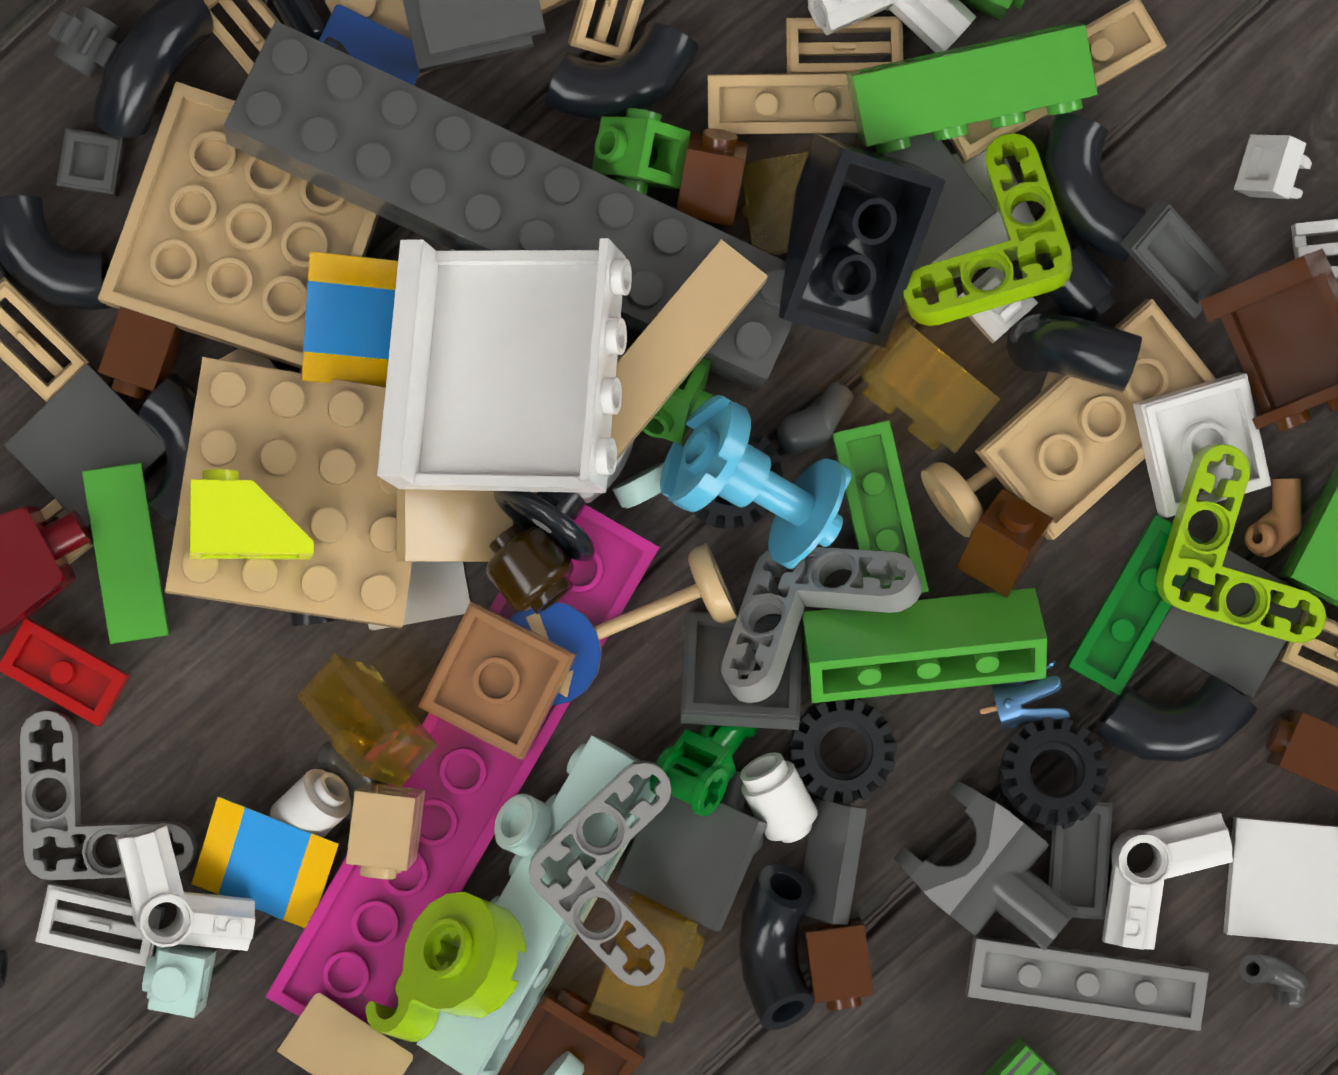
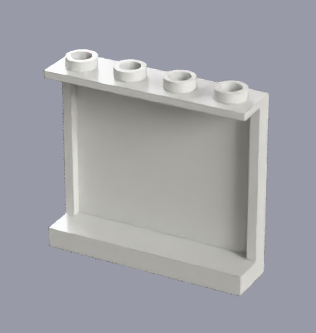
[377,238,632,493]

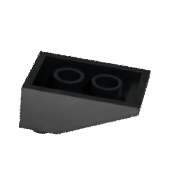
[779,134,946,348]

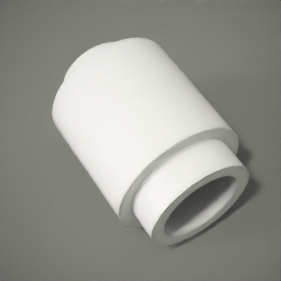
[740,753,818,843]
[269,769,351,837]

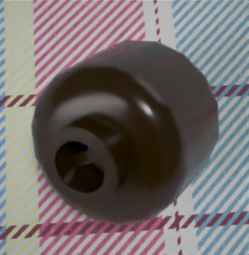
[486,524,574,615]

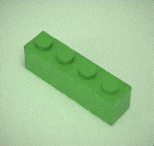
[846,22,1098,153]
[802,588,1047,703]

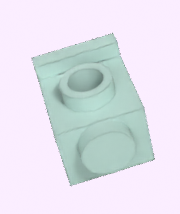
[142,944,217,1018]

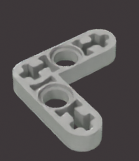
[721,547,922,703]
[20,709,198,880]
[529,760,671,986]

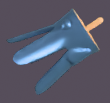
[980,660,1070,730]

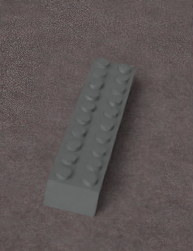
[224,21,793,393]

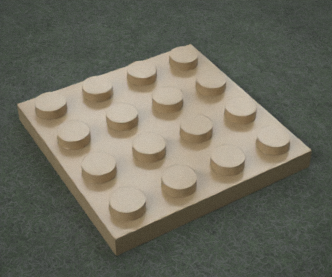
[98,82,379,369]
[165,357,412,629]

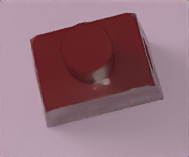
[0,506,92,636]

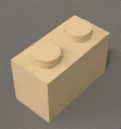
[346,782,426,879]

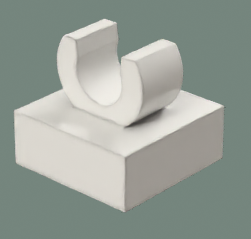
[1234,134,1312,199]
[958,267,1038,344]

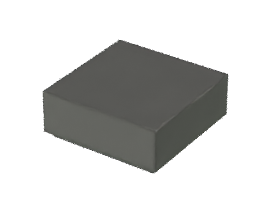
[56,128,127,197]

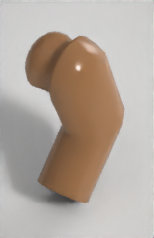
[1244,479,1302,557]

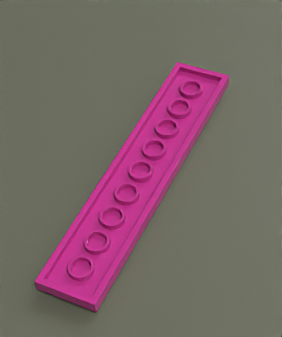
[266,505,660,1025]

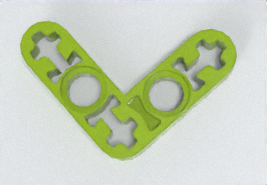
[903,133,1073,326]
[1156,443,1326,643]

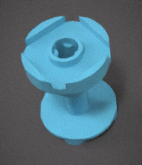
[660,395,851,569]

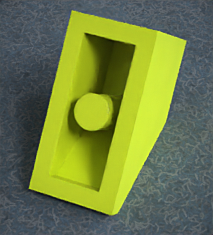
[189,469,314,560]

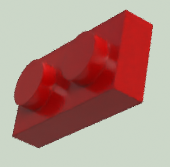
[0,618,131,727]

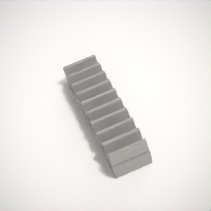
[965,935,1209,1031]

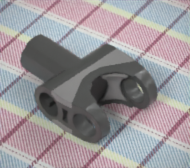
[894,780,1078,951]

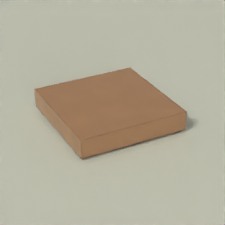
[418,601,578,760]

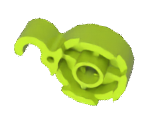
[365,892,526,1042]

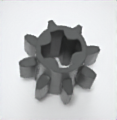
[47,5,120,79]

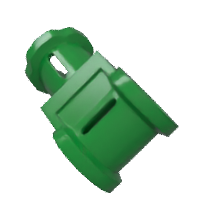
[650,725,758,817]

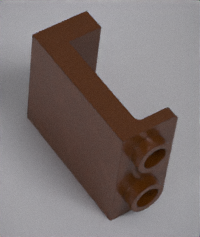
[1199,248,1338,433]
[497,987,646,1075]

